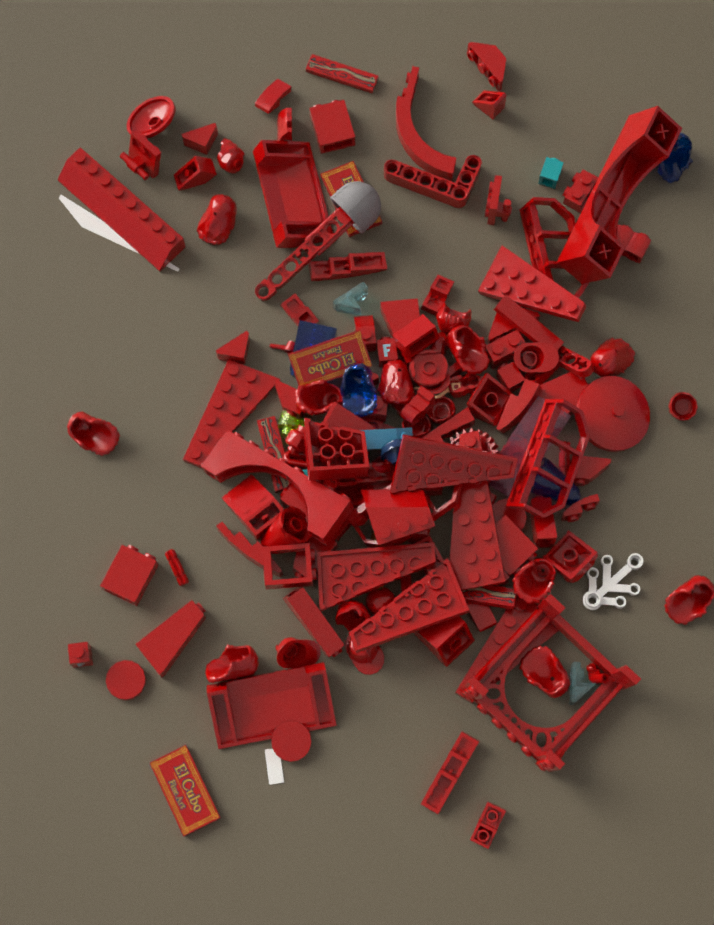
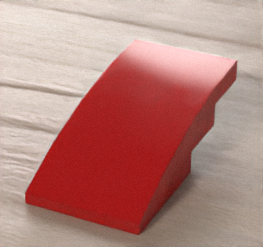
[519,372,588,435]

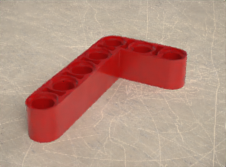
[384,155,482,208]

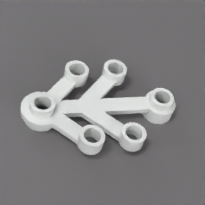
[582,553,643,610]

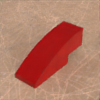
[496,379,542,434]

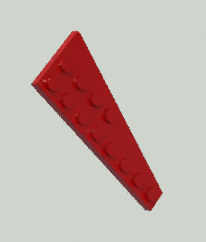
[449,431,506,591]

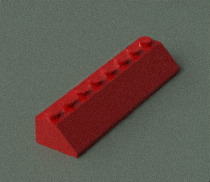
[57,147,186,272]

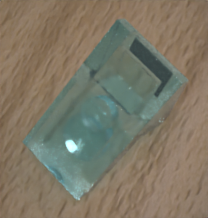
[333,282,368,315]
[569,662,596,705]

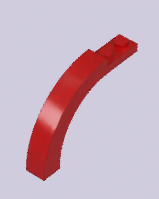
[396,66,457,181]

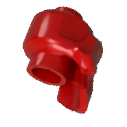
[217,138,245,174]
[285,425,305,454]

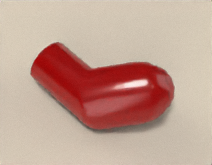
[586,663,609,684]

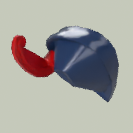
[372,439,402,473]

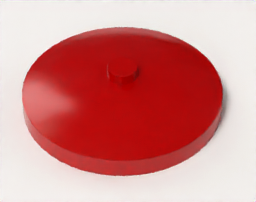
[576,376,650,452]

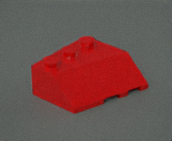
[361,490,435,546]

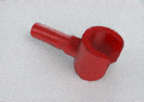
[270,341,297,354]

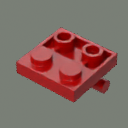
[120,129,161,180]
[485,175,512,225]

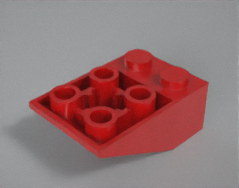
[221,474,284,541]

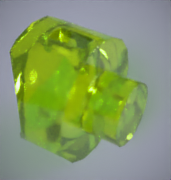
[277,410,304,437]

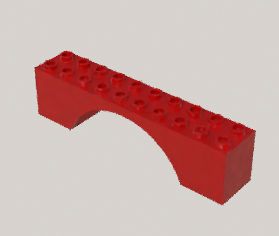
[557,106,682,284]

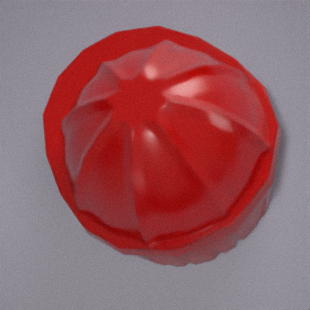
[335,600,371,631]

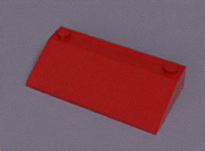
[253,140,333,248]
[207,662,337,749]

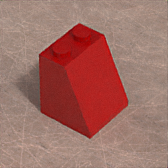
[323,402,376,455]
[414,616,475,667]

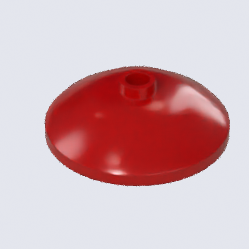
[127,96,176,139]

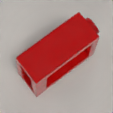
[262,543,317,590]

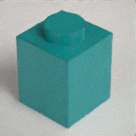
[538,157,564,189]

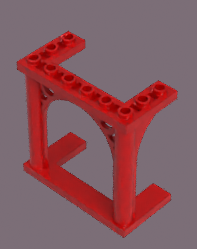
[460,594,641,772]

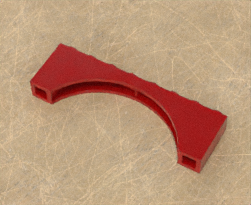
[201,430,354,546]

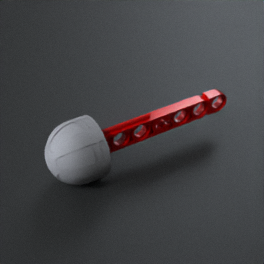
[255,181,381,301]

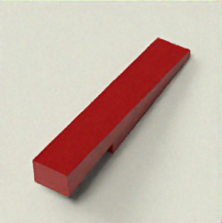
[394,407,475,468]

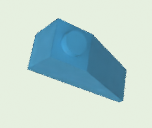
[360,428,412,449]

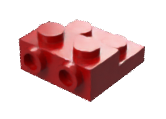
[563,169,598,213]

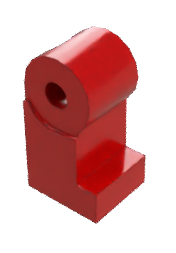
[400,386,435,425]

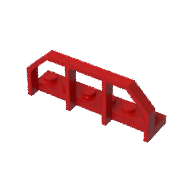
[519,197,590,298]
[506,399,590,518]
[347,483,463,547]

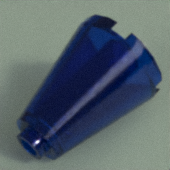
[530,457,581,506]

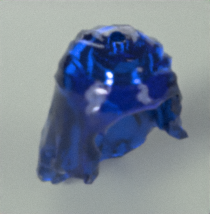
[657,132,693,183]
[340,363,377,417]

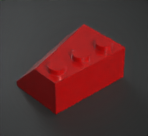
[304,418,369,481]

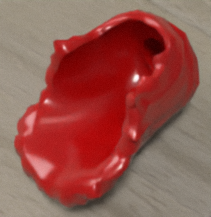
[197,194,237,245]
[446,325,490,375]
[590,337,635,377]
[377,360,415,405]
[294,379,344,415]
[67,411,120,456]
[512,558,556,604]
[664,575,714,625]
[205,644,259,683]
[519,645,570,698]

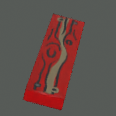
[306,54,378,93]
[257,416,292,493]
[462,585,518,610]

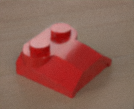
[542,530,598,583]

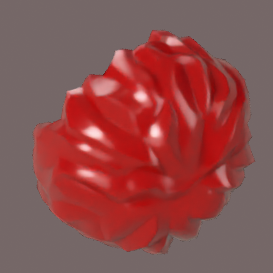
[436,302,472,334]

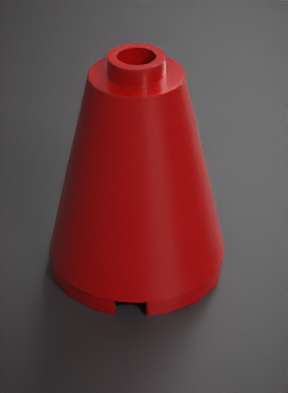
[261,507,311,547]

